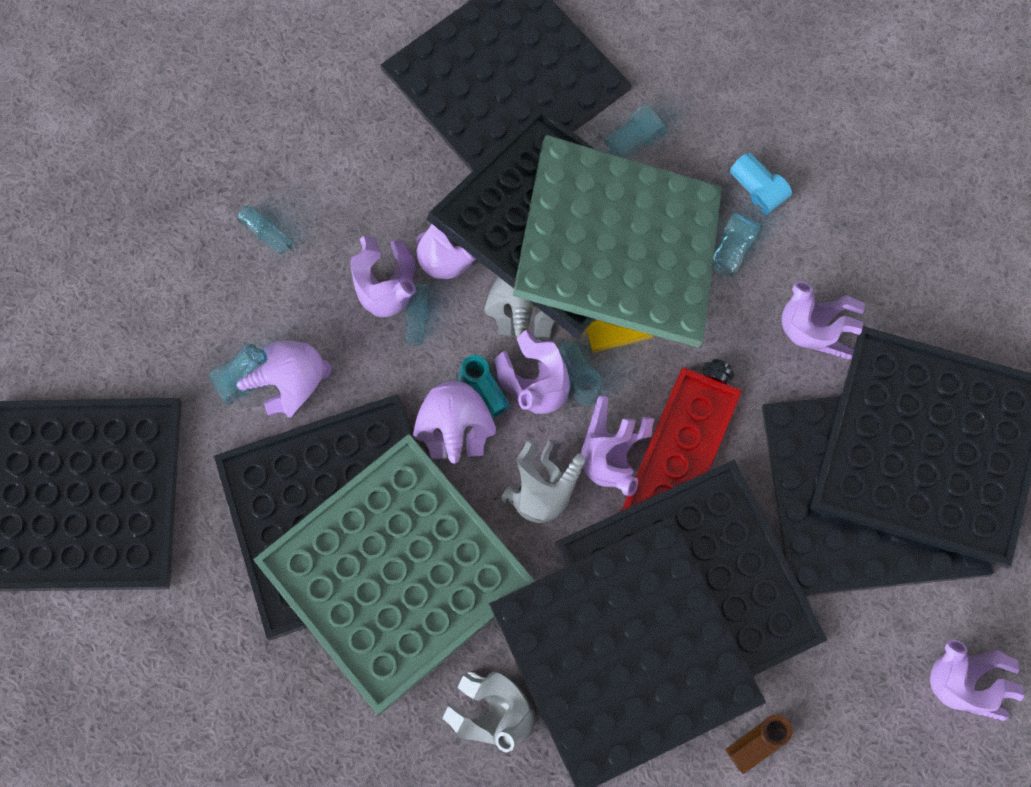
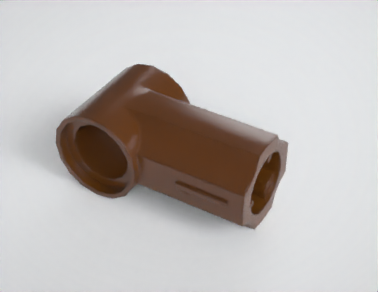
[725,715,793,775]

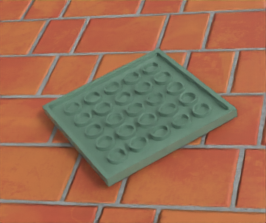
[513,135,722,348]
[253,434,535,716]

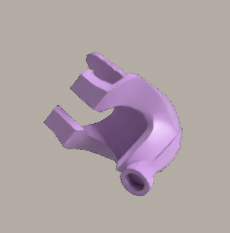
[416,225,479,279]
[350,236,416,318]
[782,281,865,359]
[494,330,570,414]
[237,340,332,418]
[414,380,496,464]
[581,396,654,497]
[930,639,1024,721]

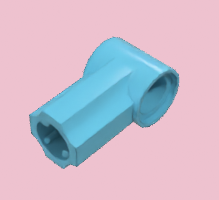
[730,153,792,215]

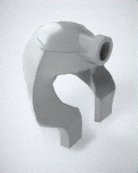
[485,277,555,339]
[501,440,585,524]
[442,671,535,752]

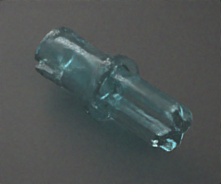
[237,205,292,254]
[405,283,431,346]

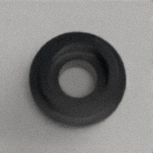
[703,359,734,384]

